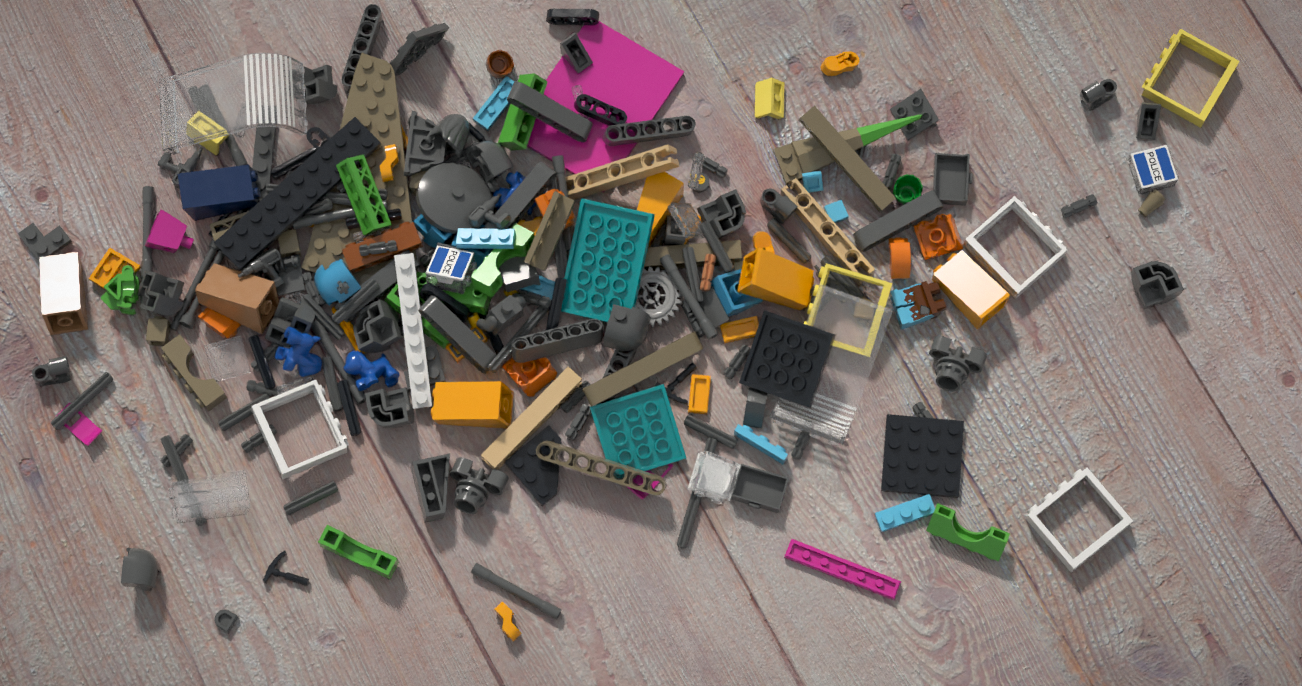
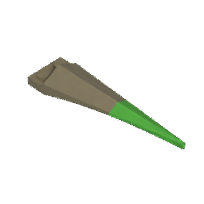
[773,115,922,185]

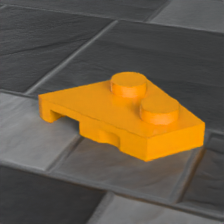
[88,248,141,289]

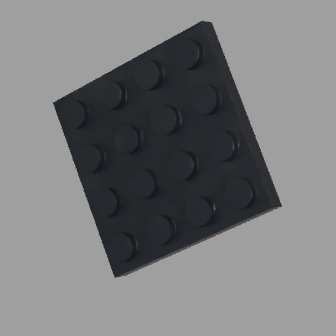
[739,310,836,408]
[881,414,964,498]

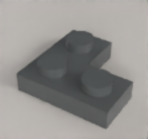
[18,223,72,262]
[404,344,446,391]

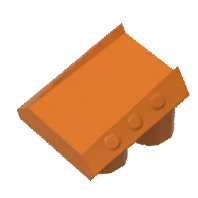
[913,214,963,260]
[198,307,242,339]
[502,357,557,397]

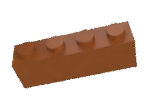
[342,222,423,274]

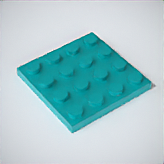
[589,384,686,479]

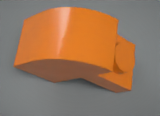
[888,237,911,279]

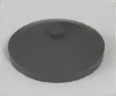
[416,163,492,234]

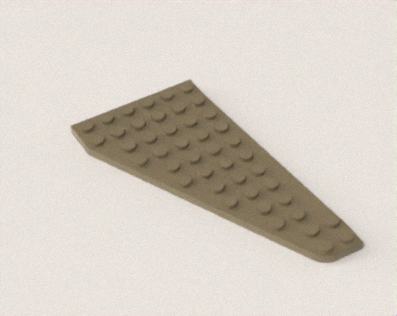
[301,53,418,298]

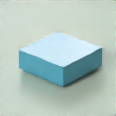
[802,171,823,193]
[824,200,849,223]

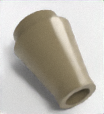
[1138,189,1166,217]

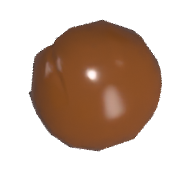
[486,50,514,78]

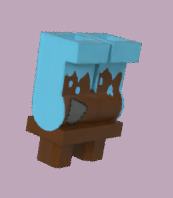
[889,281,947,330]

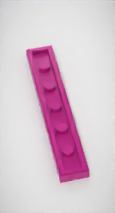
[784,538,901,600]

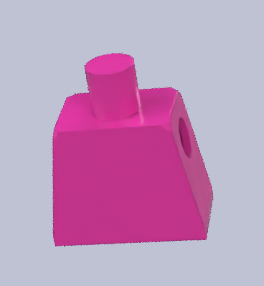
[145,210,194,253]

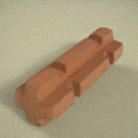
[700,254,716,291]

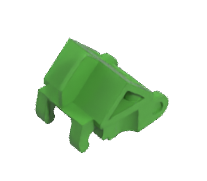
[101,265,140,315]

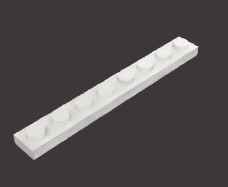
[394,253,432,409]

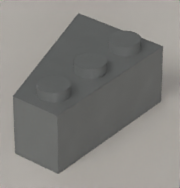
[410,453,450,523]

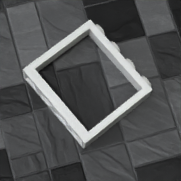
[963,196,1067,299]
[251,380,349,480]
[1026,468,1133,572]

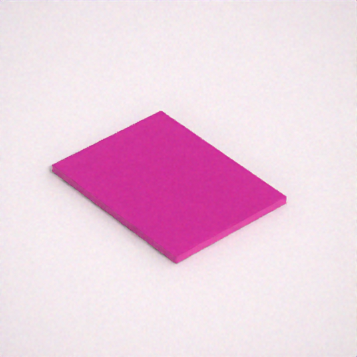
[527,21,684,193]

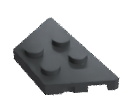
[404,111,446,176]

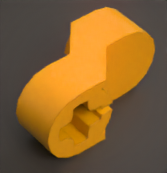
[820,51,860,76]
[380,144,399,182]
[753,231,775,254]
[494,602,522,642]

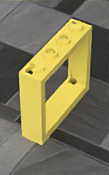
[1142,29,1240,128]
[804,263,892,357]

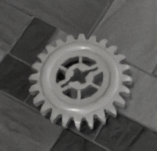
[635,266,683,328]

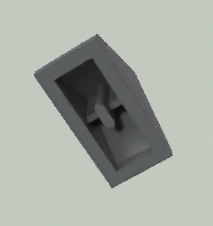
[560,33,593,73]
[1136,102,1161,140]
[664,216,686,246]
[743,388,768,429]

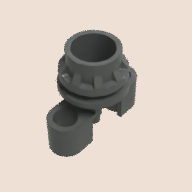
[929,336,987,392]
[450,457,509,514]

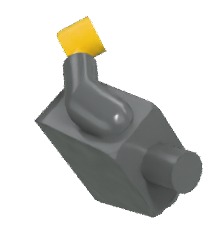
[468,290,526,336]

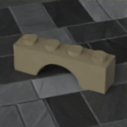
[161,334,227,411]

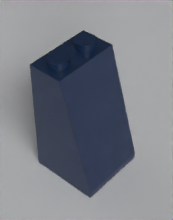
[178,165,261,221]

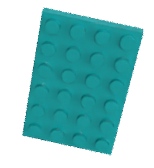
[561,198,655,322]

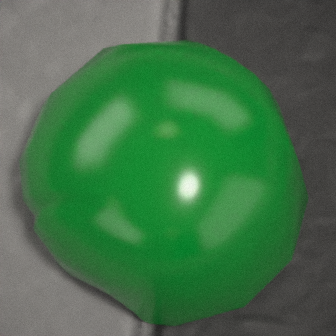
[893,174,923,205]

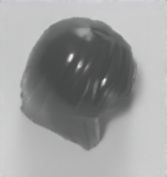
[425,114,470,158]

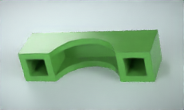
[471,223,535,297]
[926,503,1010,562]
[318,525,399,580]

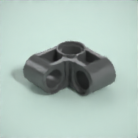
[1080,79,1117,111]
[760,188,798,224]
[32,356,71,386]

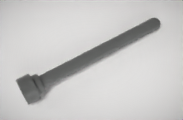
[179,250,225,329]

